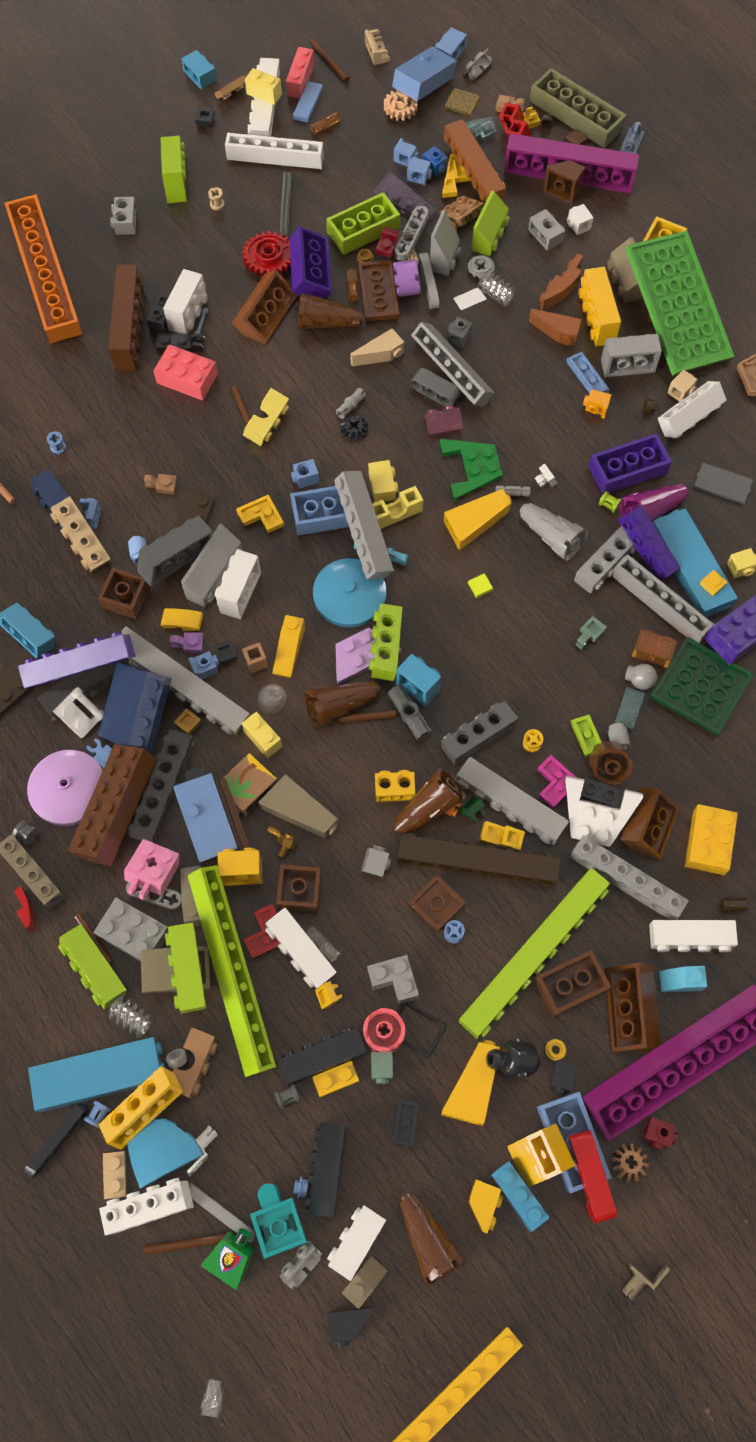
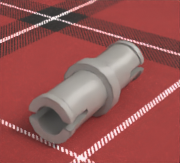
[336,388,366,419]

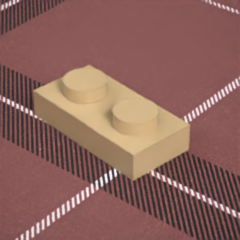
[103,1151,127,1199]

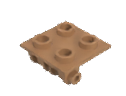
[439,196,484,228]

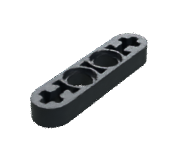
[24,1102,89,1179]

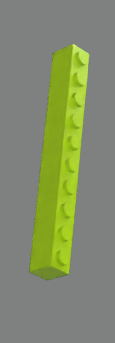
[187,865,276,1077]
[458,867,610,1039]

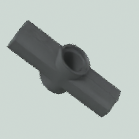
[388,685,432,741]

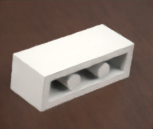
[327,1205,386,1281]

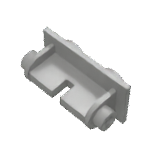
[463,48,492,80]
[279,1241,322,1290]

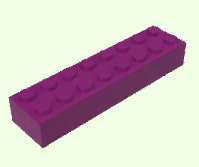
[504,133,639,193]

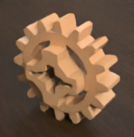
[384,90,418,121]

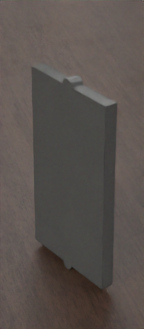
[693,463,753,505]

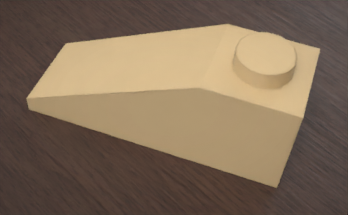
[351,329,404,366]

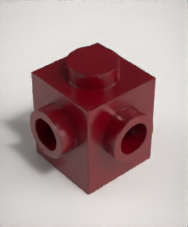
[642,1117,678,1151]

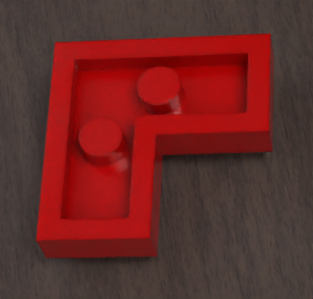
[244,904,280,959]

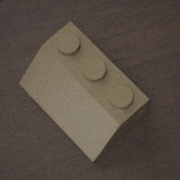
[607,237,643,303]

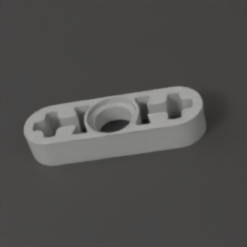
[126,882,182,911]

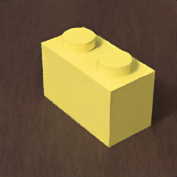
[245,68,282,105]
[368,460,398,503]
[241,712,282,759]

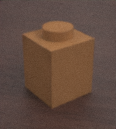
[242,642,268,674]

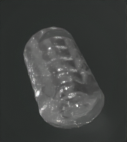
[478,272,515,307]
[107,995,154,1039]

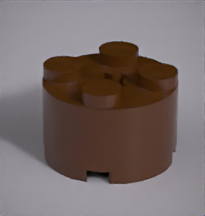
[590,741,633,786]

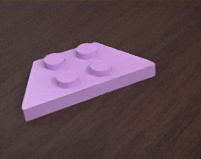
[336,628,402,684]

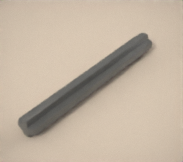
[279,172,292,238]

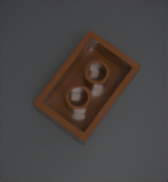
[534,950,612,1018]

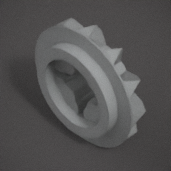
[468,255,495,279]

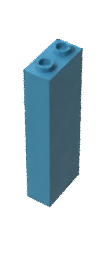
[652,508,738,617]
[28,1037,166,1113]

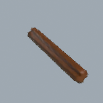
[215,778,250,851]

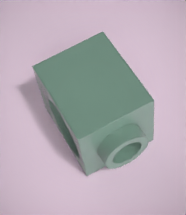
[371,1052,393,1084]

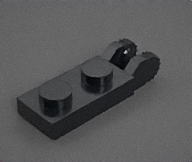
[156,333,205,352]

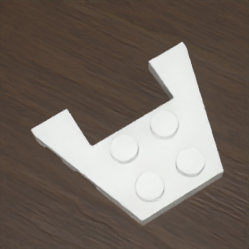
[566,775,643,847]

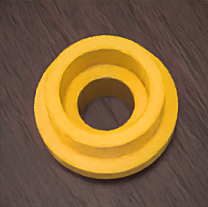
[545,1039,566,1061]

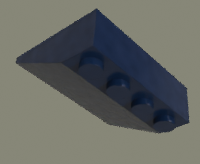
[98,662,172,752]

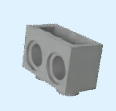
[110,197,137,235]

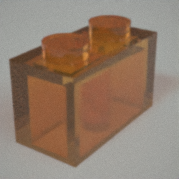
[632,629,677,668]

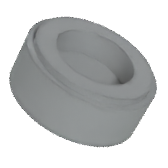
[166,1048,188,1068]

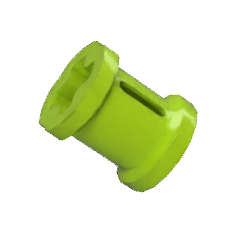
[598,491,622,514]

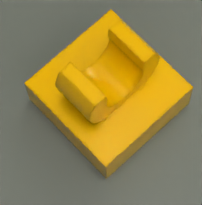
[523,107,540,129]
[315,981,342,1010]

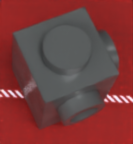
[447,317,472,349]

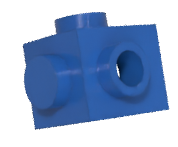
[423,146,448,177]

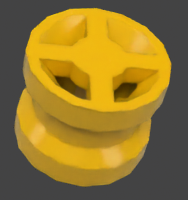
[523,729,543,753]

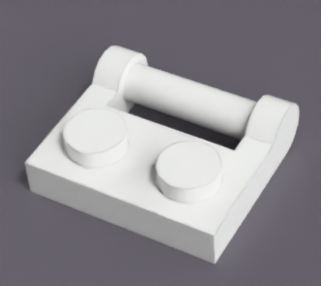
[53,687,104,738]

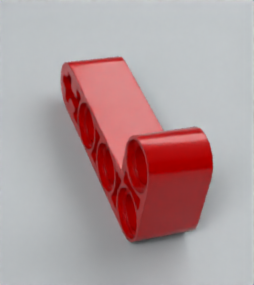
[568,1130,617,1224]

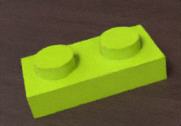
[571,714,602,757]

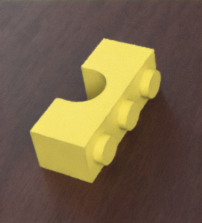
[243,388,289,446]
[372,486,423,529]

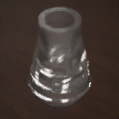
[199,1380,222,1418]

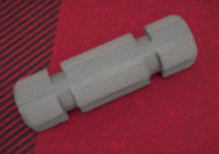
[495,486,531,496]

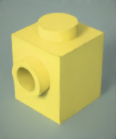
[727,548,756,578]

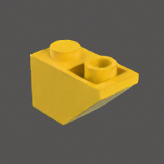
[468,1180,503,1234]

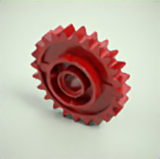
[242,231,291,278]

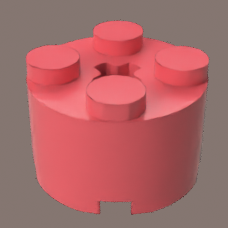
[363,1008,405,1053]

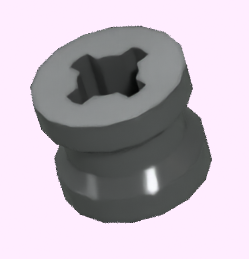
[12,820,38,845]

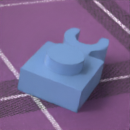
[87,738,112,769]

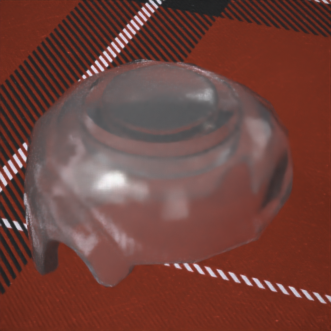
[258,684,287,714]

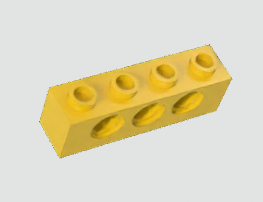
[99,1066,183,1150]

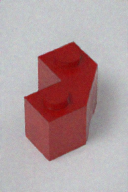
[499,103,532,139]

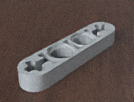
[395,206,428,261]
[419,252,439,309]
[189,1182,257,1244]

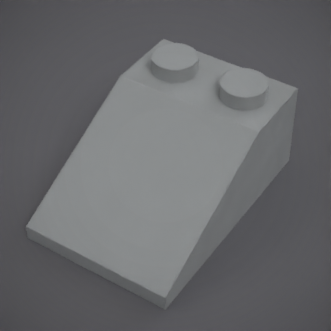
[430,210,462,276]

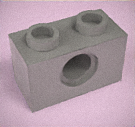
[528,209,565,251]

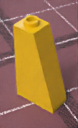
[444,489,512,550]
[441,1040,500,1126]

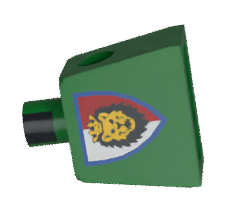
[201,1228,254,1290]

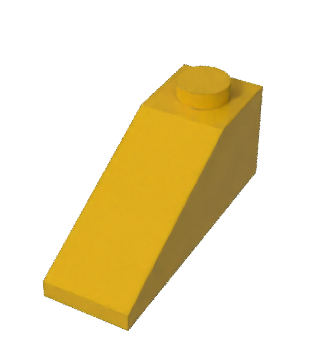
[273,615,305,678]

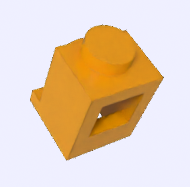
[583,389,611,419]

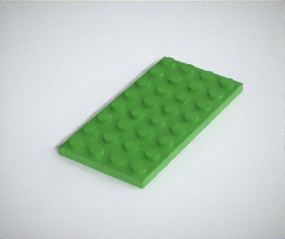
[625,231,734,376]

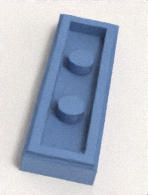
[293,81,323,123]
[567,352,609,394]

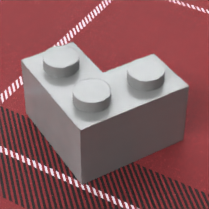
[367,955,419,1005]

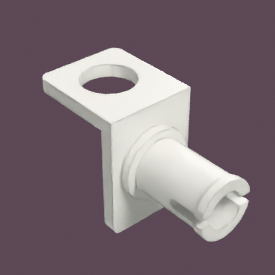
[187,1126,218,1177]

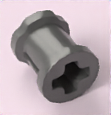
[274,1083,301,1110]

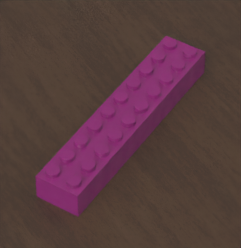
[582,985,756,1142]

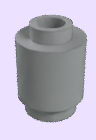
[608,723,631,750]

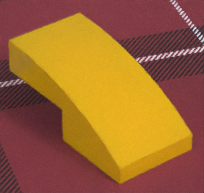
[161,608,203,631]
[479,821,525,851]

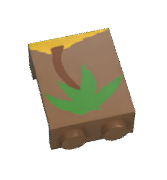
[222,753,277,817]

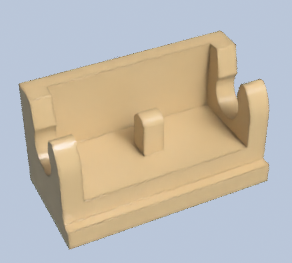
[365,29,390,65]

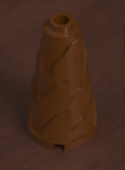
[297,293,364,329]
[304,681,381,727]
[393,768,466,835]
[399,1192,466,1286]

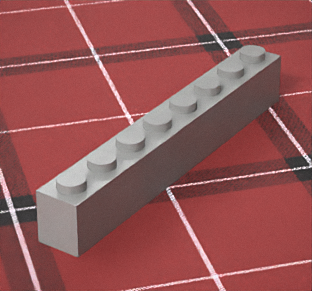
[121,626,250,736]

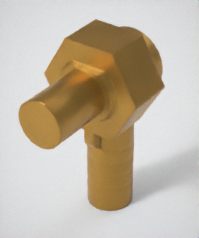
[267,826,297,858]

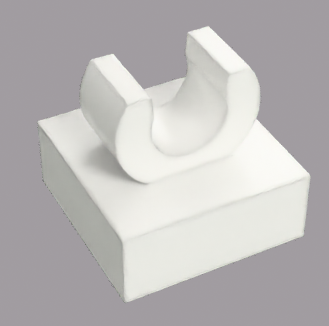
[535,464,557,487]

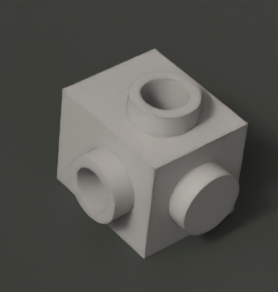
[361,845,391,877]

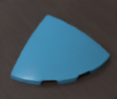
[128,1118,204,1188]

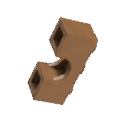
[173,1028,218,1099]

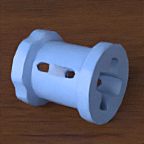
[47,431,66,455]
[84,1100,112,1129]

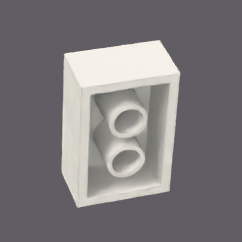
[163,269,207,334]
[215,549,261,620]

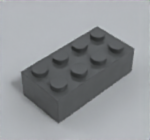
[137,515,213,587]

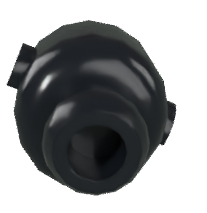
[486,1038,540,1079]

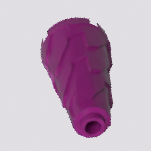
[620,484,689,522]

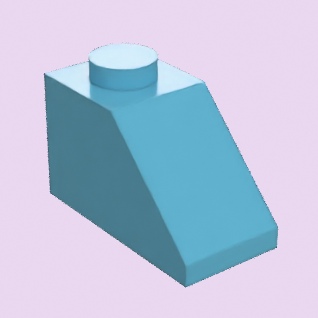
[659,966,707,992]

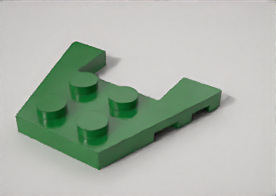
[439,439,503,501]

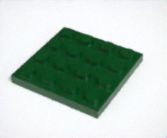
[650,637,754,736]

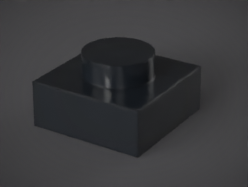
[195,108,215,127]
[213,640,238,665]

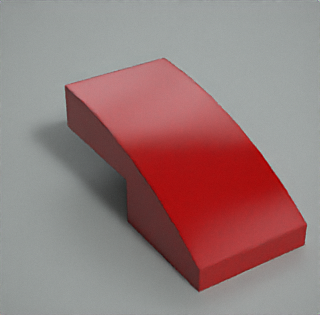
[14,886,35,932]

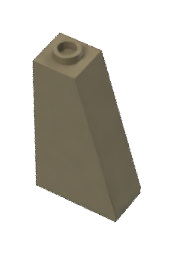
[259,774,339,839]

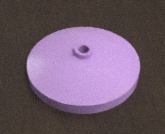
[27,750,103,826]

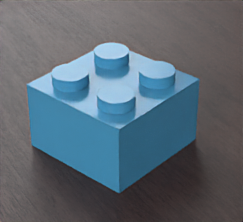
[396,654,441,707]

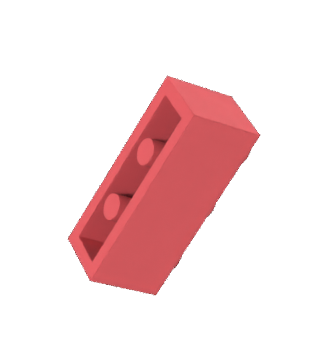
[286,47,314,99]

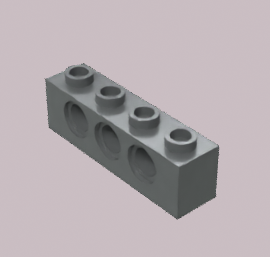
[441,701,518,765]

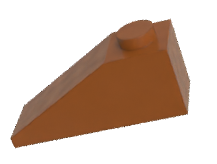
[529,308,581,346]

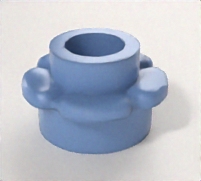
[293,1176,308,1199]

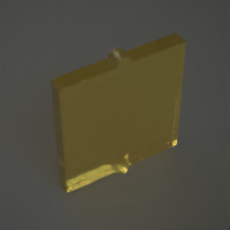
[445,88,480,116]

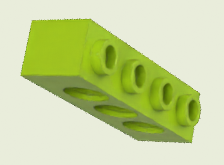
[369,603,402,681]

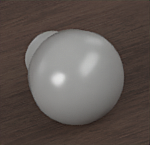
[625,664,657,690]

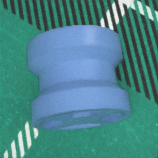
[444,920,465,944]

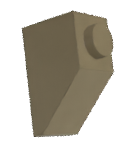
[342,1256,388,1309]

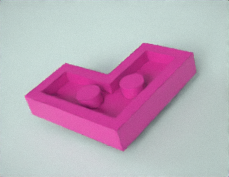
[537,755,577,809]

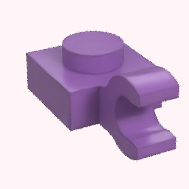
[170,633,203,653]

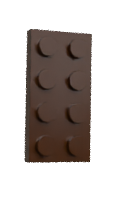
[358,260,399,322]

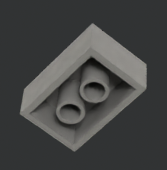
[601,334,662,377]
[93,898,169,962]

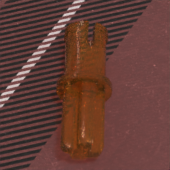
[310,112,341,135]
[346,268,359,301]

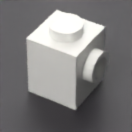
[567,204,593,235]

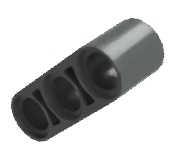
[410,368,461,408]

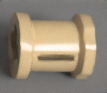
[208,187,224,210]

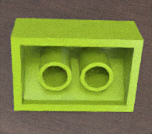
[472,191,510,256]

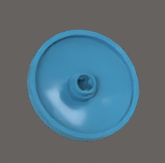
[313,558,386,628]

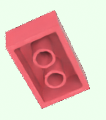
[154,345,218,401]

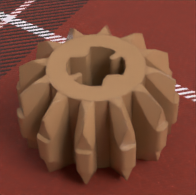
[611,1143,649,1182]

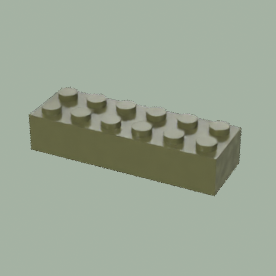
[530,68,627,148]

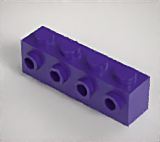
[617,505,680,580]

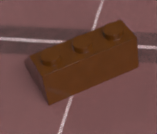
[620,788,680,860]

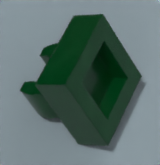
[459,797,485,822]

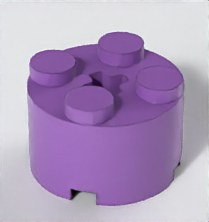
[393,260,421,297]

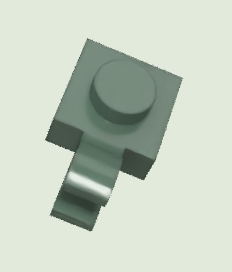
[575,616,607,649]

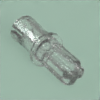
[306,927,341,963]

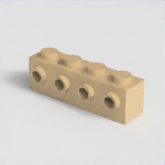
[50,496,111,573]

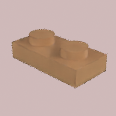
[214,75,245,99]

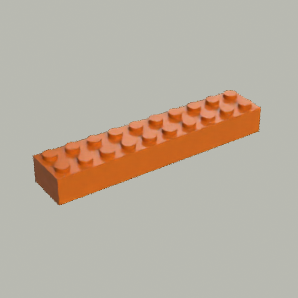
[5,194,82,343]

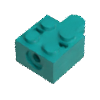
[250,1183,308,1259]

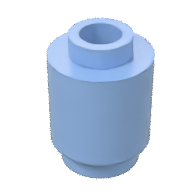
[128,536,147,564]

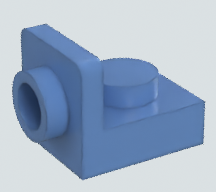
[80,498,102,528]

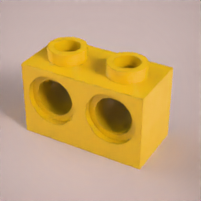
[375,770,415,802]

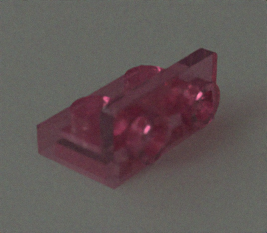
[423,405,463,436]

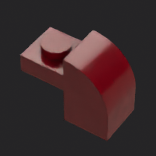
[375,227,403,258]

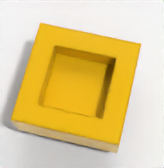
[700,570,727,596]

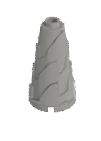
[520,503,588,561]

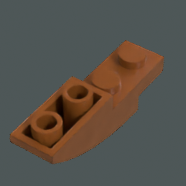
[539,254,583,311]

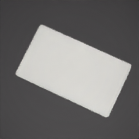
[453,287,486,310]

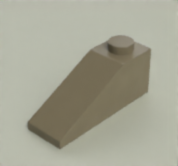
[180,866,202,927]

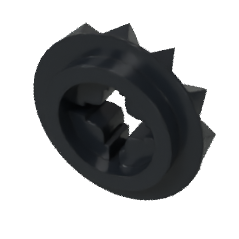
[340,415,368,440]

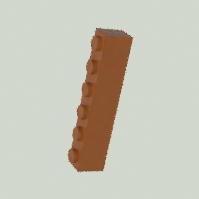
[443,119,506,203]

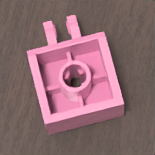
[124,839,179,900]

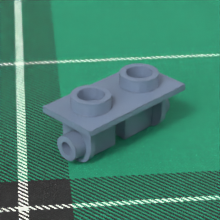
[620,122,645,154]

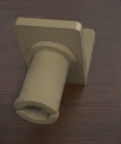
[622,1262,670,1300]

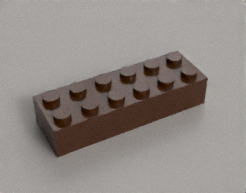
[108,265,145,371]
[68,744,157,866]

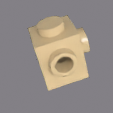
[668,370,697,401]

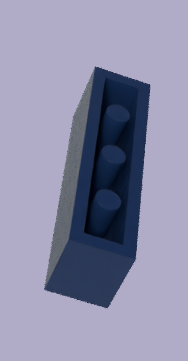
[30,469,68,535]

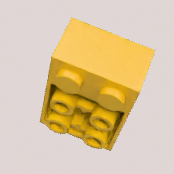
[507,1123,576,1187]

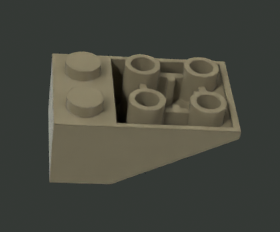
[141,946,210,993]

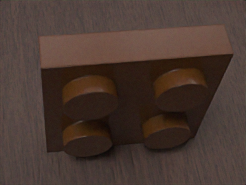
[409,875,466,932]

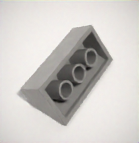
[181,524,243,608]

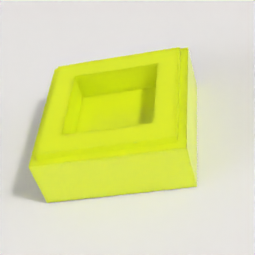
[468,574,493,598]

